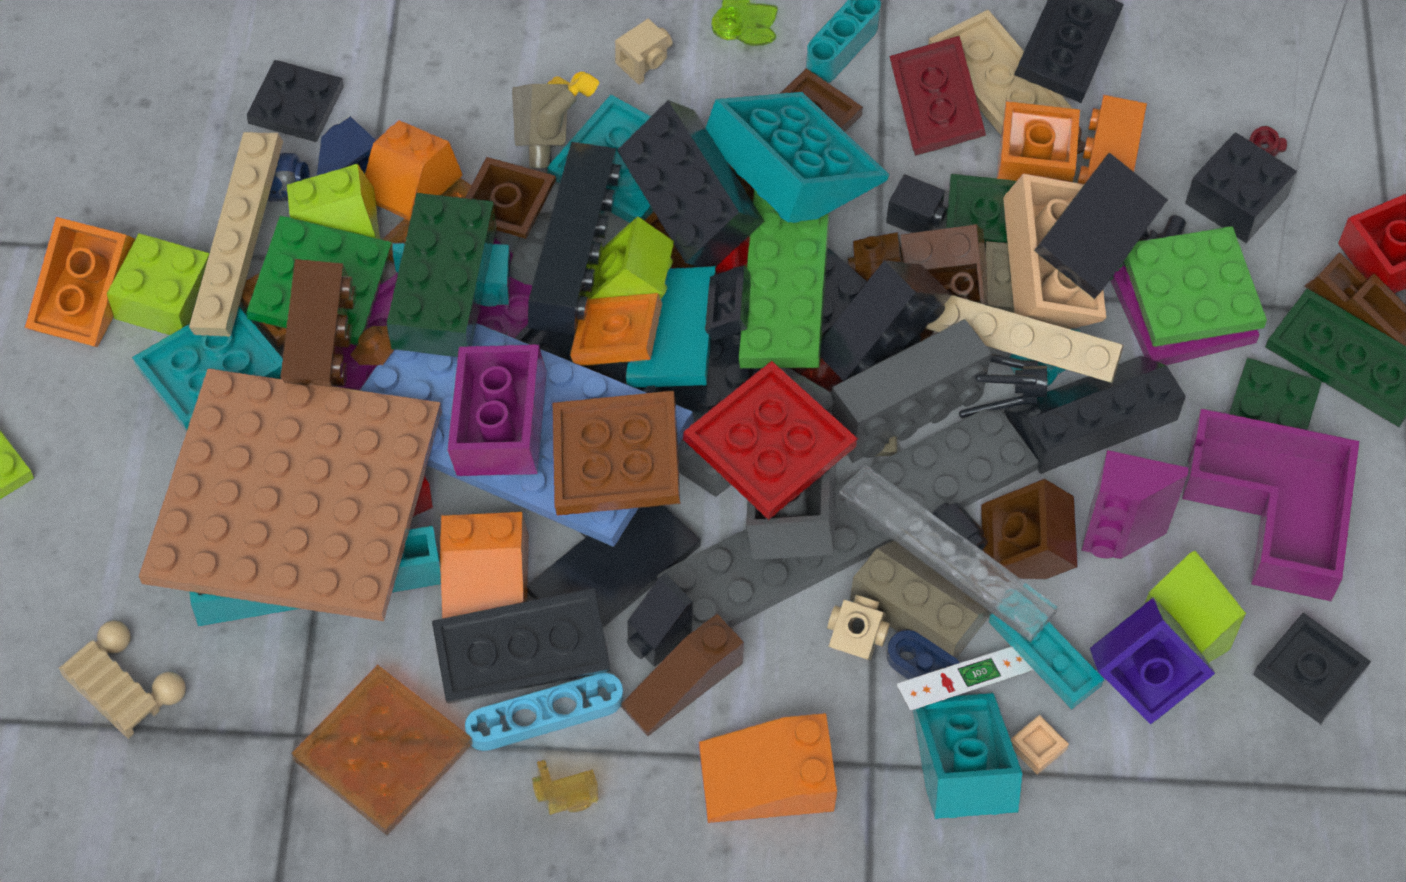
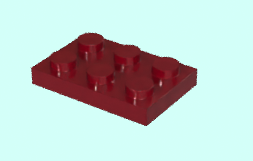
[889,35,987,156]

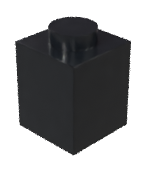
[886,174,947,233]

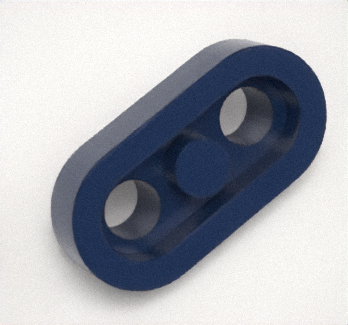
[887,630,960,680]

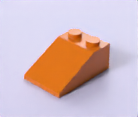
[25,217,135,347]
[440,512,529,619]
[699,713,837,823]

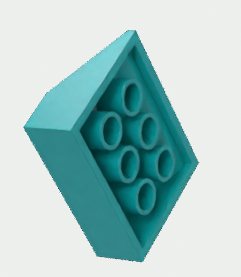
[706,92,890,223]

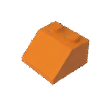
[997,101,1080,182]
[365,120,463,221]

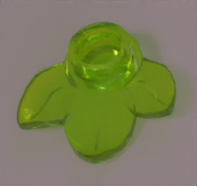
[711,0,778,46]

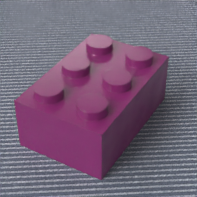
[447,345,547,476]

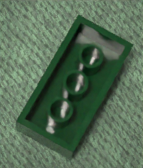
[387,193,497,357]

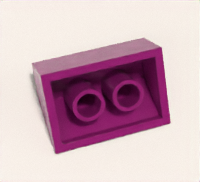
[1081,450,1189,559]

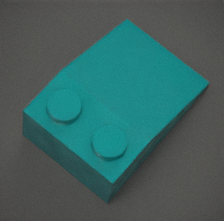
[913,693,1023,819]

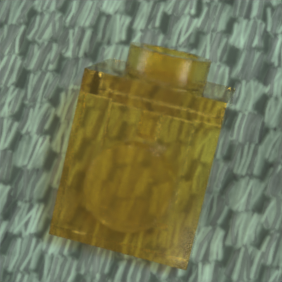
[531,760,598,815]

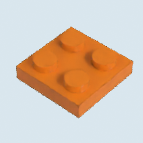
[570,293,662,366]

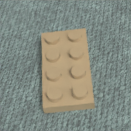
[928,10,1072,135]

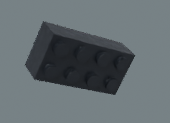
[617,100,764,267]

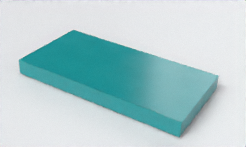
[626,267,716,388]

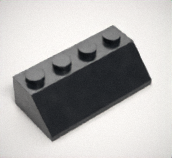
[1004,356,1186,474]

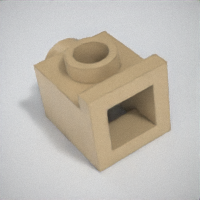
[615,18,673,85]

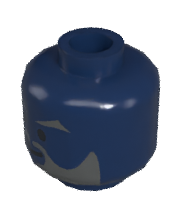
[267,153,310,202]

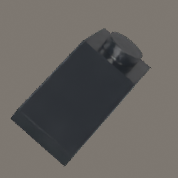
[627,573,693,667]

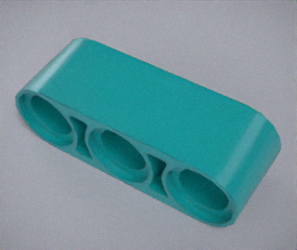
[805,0,881,83]

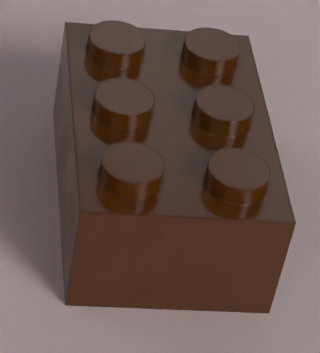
[281,259,356,388]

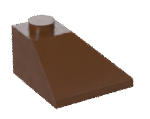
[465,157,556,239]

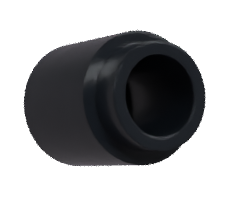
[929,503,988,563]

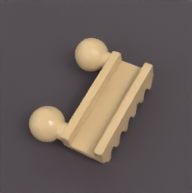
[59,620,186,739]

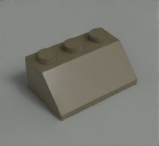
[850,539,997,659]

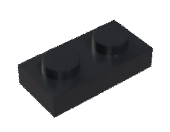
[705,265,751,341]

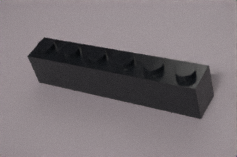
[528,142,622,335]

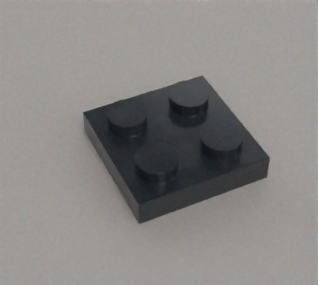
[247,60,344,142]
[1253,613,1371,725]

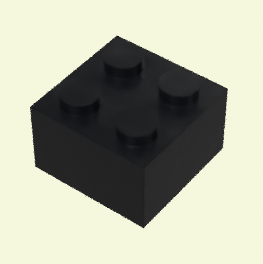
[1185,132,1297,244]

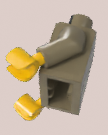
[512,71,599,169]

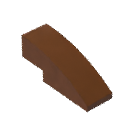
[1304,252,1406,346]

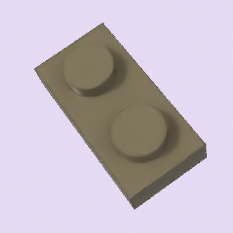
[985,242,1014,313]

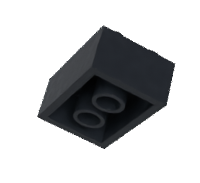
[820,260,952,381]

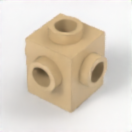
[827,595,890,660]

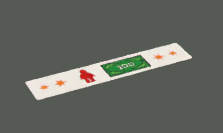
[896,647,1033,710]

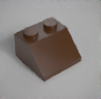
[981,478,1078,580]

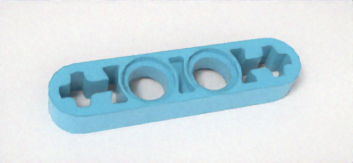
[465,673,623,751]

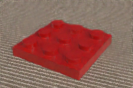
[683,361,858,520]

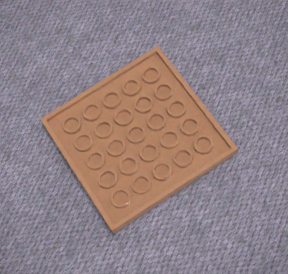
[139,369,442,621]

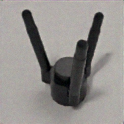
[959,354,1048,418]

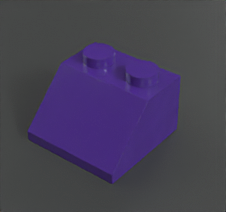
[1089,597,1215,725]

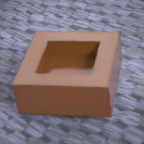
[350,326,394,365]

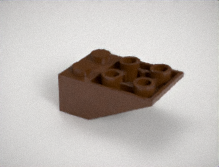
[900,225,988,342]

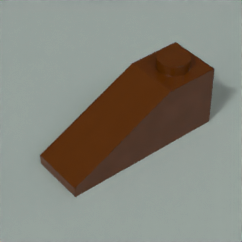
[621,614,744,736]

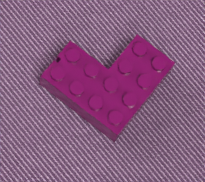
[1182,409,1360,601]

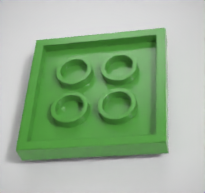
[1124,226,1267,347]

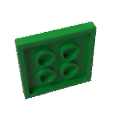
[247,215,392,345]

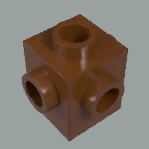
[848,232,903,281]

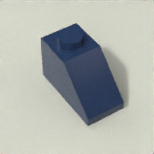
[317,116,376,176]

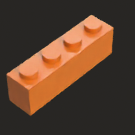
[1077,95,1147,184]

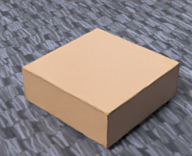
[1011,715,1069,775]

